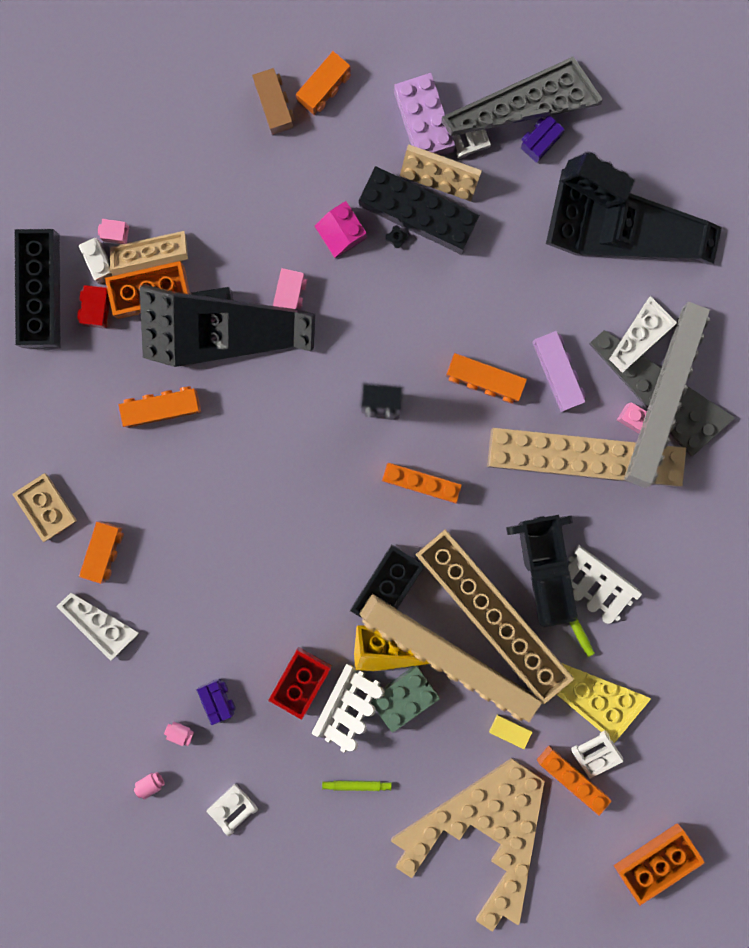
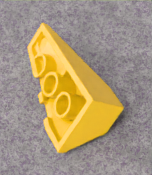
[354,625,430,671]

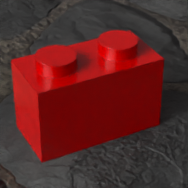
[77,285,110,329]

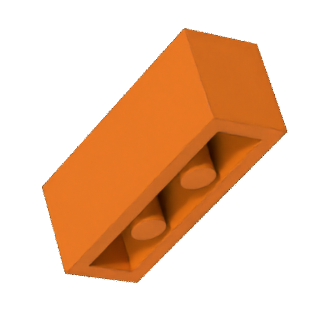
[296,51,351,115]
[79,521,124,584]

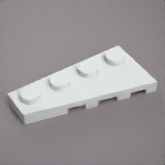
[609,296,677,373]
[56,593,139,661]

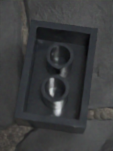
[560,152,635,208]

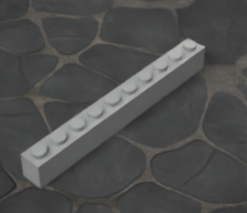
[624,301,710,488]

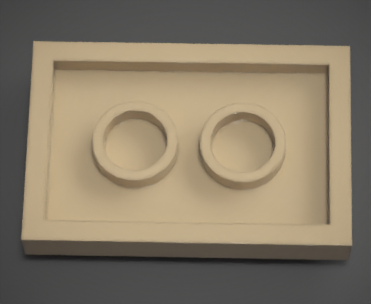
[12,473,77,542]

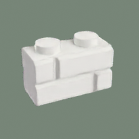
[79,238,112,284]

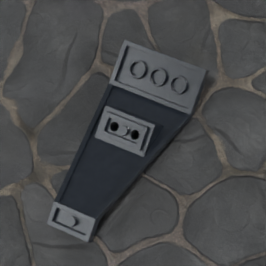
[546,168,722,265]
[140,284,315,367]

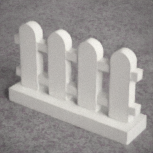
[568,544,642,624]
[312,664,384,753]

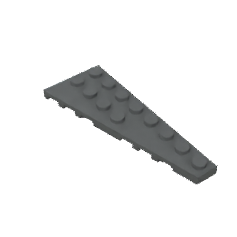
[441,57,603,136]
[589,330,735,456]

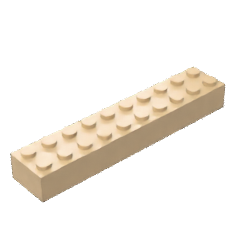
[487,428,686,487]
[416,529,574,704]
[360,594,542,722]

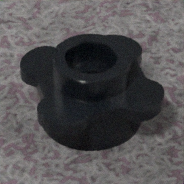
[385,225,408,248]

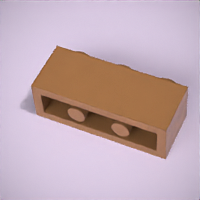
[252,68,295,135]

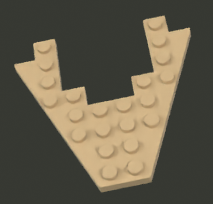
[391,758,544,932]

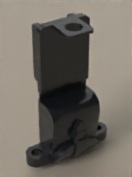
[506,514,578,627]

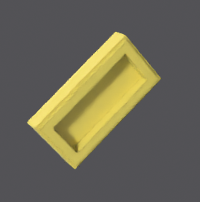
[489,714,532,749]

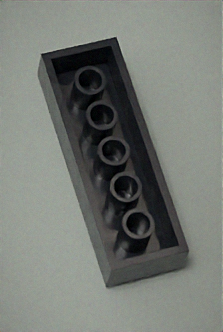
[359,166,480,255]
[14,229,61,348]

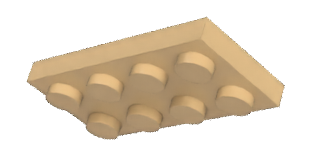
[400,144,482,202]
[110,231,188,276]

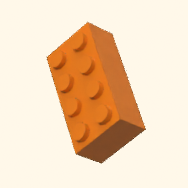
[105,261,191,319]
[613,823,705,906]

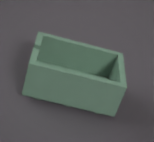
[371,666,440,733]

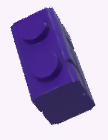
[520,116,565,162]
[196,678,236,725]

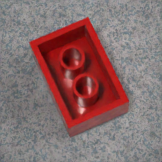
[268,647,332,720]

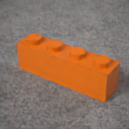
[445,353,527,404]
[118,386,201,428]
[382,462,462,503]
[537,745,612,816]

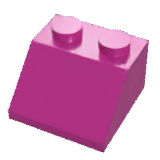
[315,201,367,258]

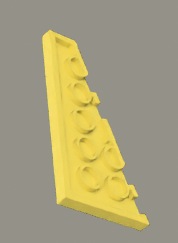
[556,663,651,743]

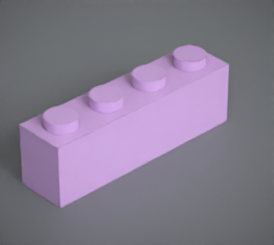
[533,331,586,412]

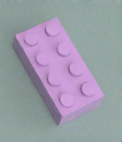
[394,73,455,156]

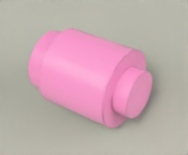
[164,722,194,746]
[134,772,165,800]

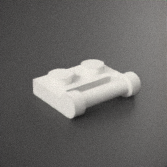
[452,129,491,159]
[571,730,623,779]
[206,783,258,837]

